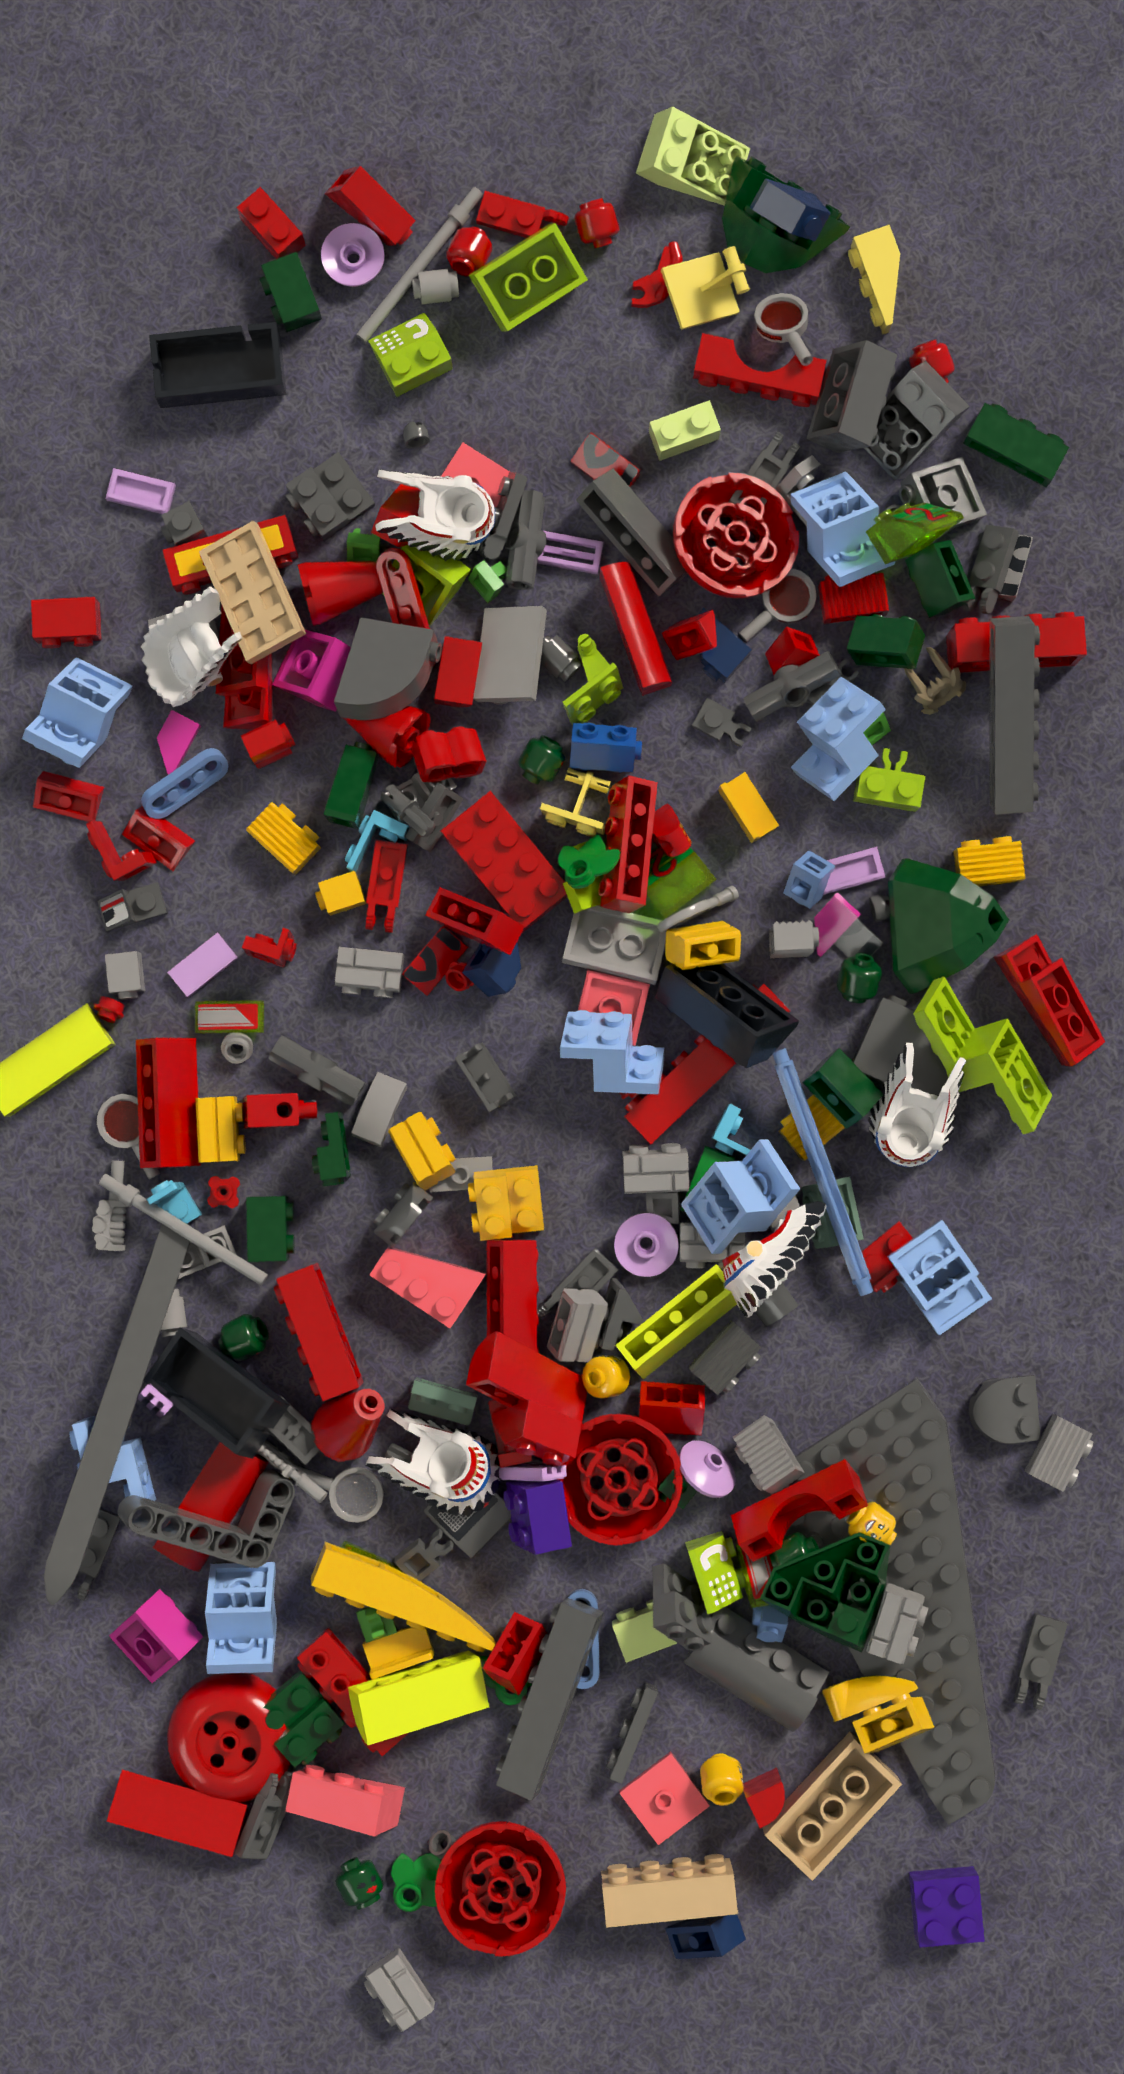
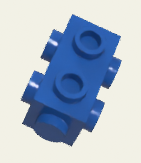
[570,723,642,773]

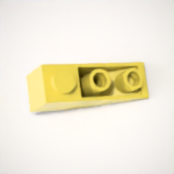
[848,225,900,334]

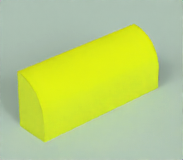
[0,1003,116,1117]
[615,1264,737,1379]
[348,1650,489,1745]

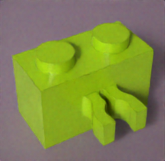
[853,748,925,812]

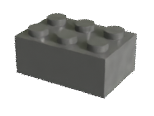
[806,340,897,453]

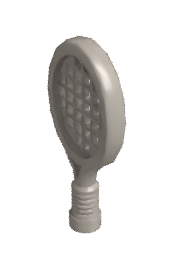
[657,886,739,932]

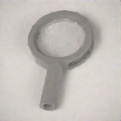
[298,1466,384,1523]

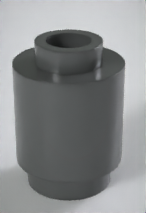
[540,635,582,682]

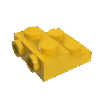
[468,1165,544,1241]

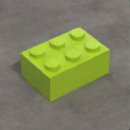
[469,223,588,331]

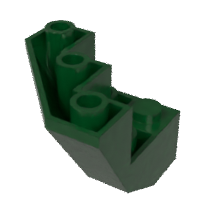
[722,156,850,274]
[888,858,1009,994]
[760,1532,890,1653]

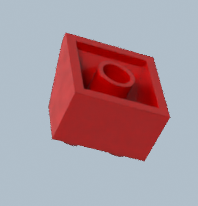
[491,1400,582,1466]

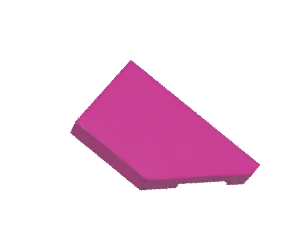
[157,710,201,775]
[814,893,861,957]

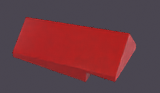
[215,606,273,730]
[993,934,1105,1066]

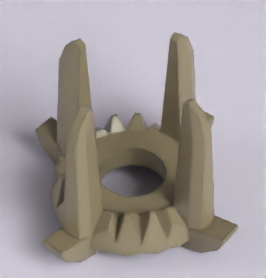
[904,647,966,715]

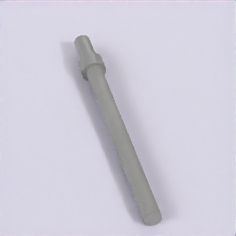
[356,187,483,343]
[99,1174,268,1286]

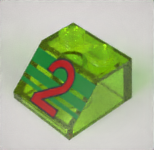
[866,502,964,565]
[646,847,717,920]

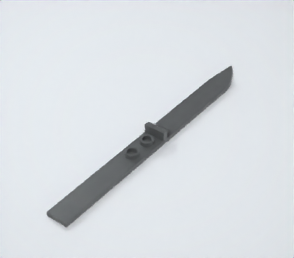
[44,1224,190,1605]

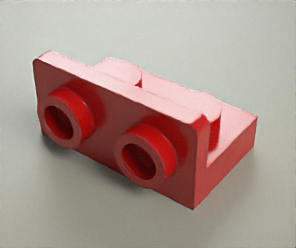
[242,928,297,967]
[862,1221,913,1293]

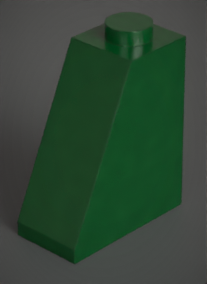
[324,742,379,830]

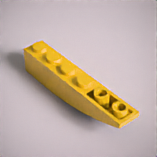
[311,1542,496,1652]

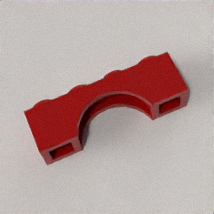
[693,333,827,407]
[731,1459,868,1562]

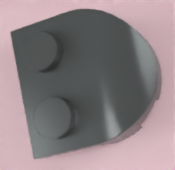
[373,1182,433,1248]
[969,1375,1041,1444]

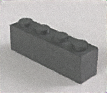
[576,468,687,596]

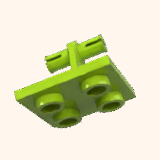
[563,634,624,725]

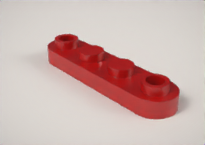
[376,548,436,667]

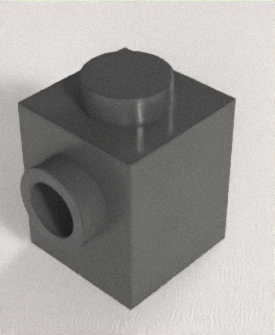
[160,501,208,546]

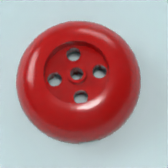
[673,473,799,598]
[557,1414,683,1545]
[167,1673,291,1803]
[435,1821,566,1957]

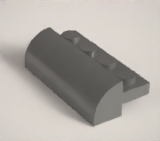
[683,1607,829,1732]

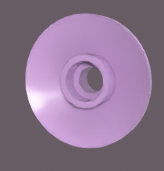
[321,223,384,287]
[614,1213,679,1277]
[679,1441,735,1498]

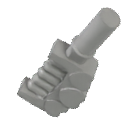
[92,1160,128,1251]
[258,1440,328,1503]

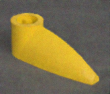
[822,1676,918,1722]

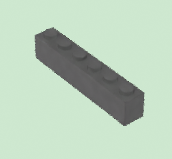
[989,616,1040,815]
[496,1598,604,1801]

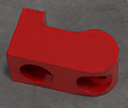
[652,803,692,857]

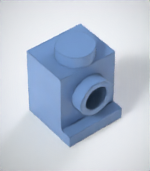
[783,851,836,909]
[752,1599,788,1642]

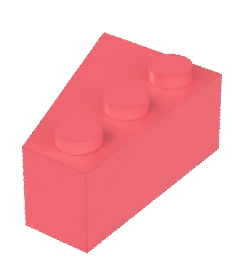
[369,1247,487,1328]
[285,1765,405,1836]

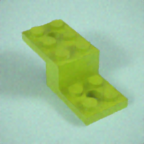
[913,977,1052,1134]

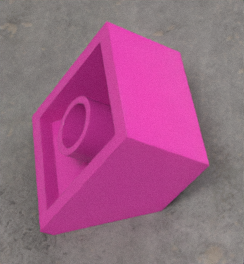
[272,630,351,712]
[109,1589,203,1683]

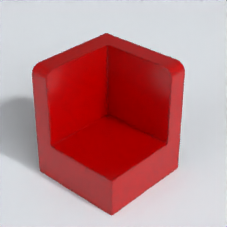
[765,627,820,675]

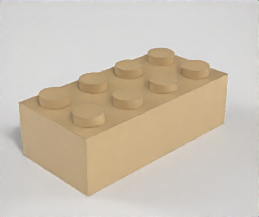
[762,1731,902,1881]
[601,1854,738,1928]

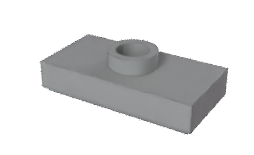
[429,1156,493,1192]

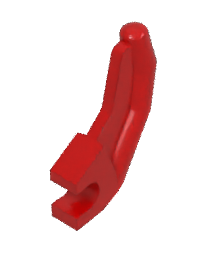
[631,242,683,308]

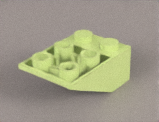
[636,107,750,206]

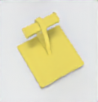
[661,246,750,330]
[540,768,611,837]

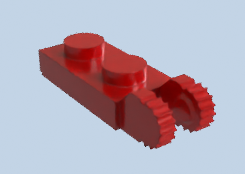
[476,191,569,238]
[365,840,408,933]

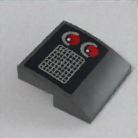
[423,1492,511,1559]

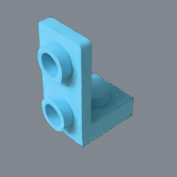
[345,810,409,872]
[711,1104,750,1156]
[146,1180,202,1224]

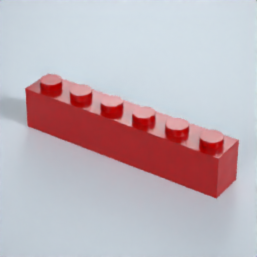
[624,984,790,1145]

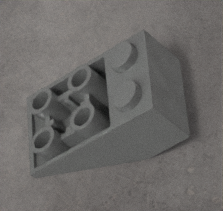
[864,361,970,481]

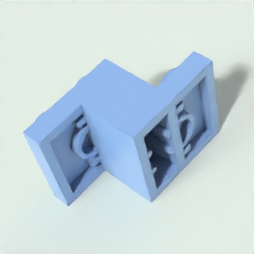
[791,471,895,587]
[22,657,132,768]
[791,677,885,801]
[560,1010,665,1094]
[681,1139,800,1254]
[887,1220,992,1335]
[69,1416,156,1501]
[205,1562,277,1674]

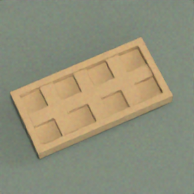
[199,520,306,664]

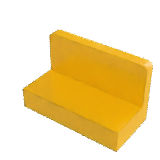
[718,772,779,843]
[362,1626,434,1680]

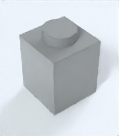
[105,951,145,1000]

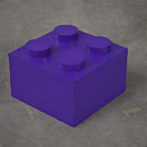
[504,1480,572,1555]
[909,1866,985,1948]

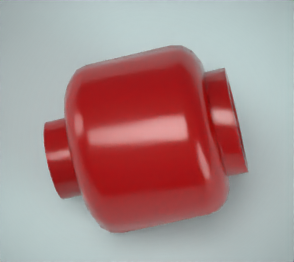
[574,198,620,249]
[446,227,493,276]
[909,339,955,383]

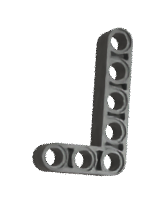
[118,1470,295,1568]

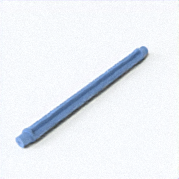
[773,1048,873,1296]

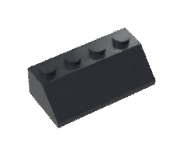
[655,963,799,1068]

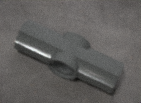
[505,490,546,590]
[744,651,841,721]
[268,1035,365,1106]

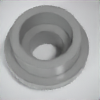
[221,1032,253,1064]

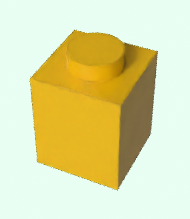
[315,871,366,916]

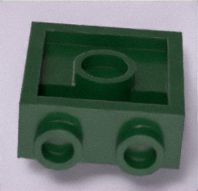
[312,1112,351,1186]
[263,1670,345,1767]

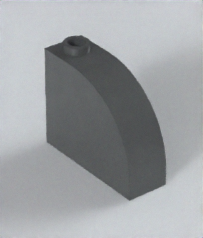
[334,617,441,720]
[852,995,949,1096]

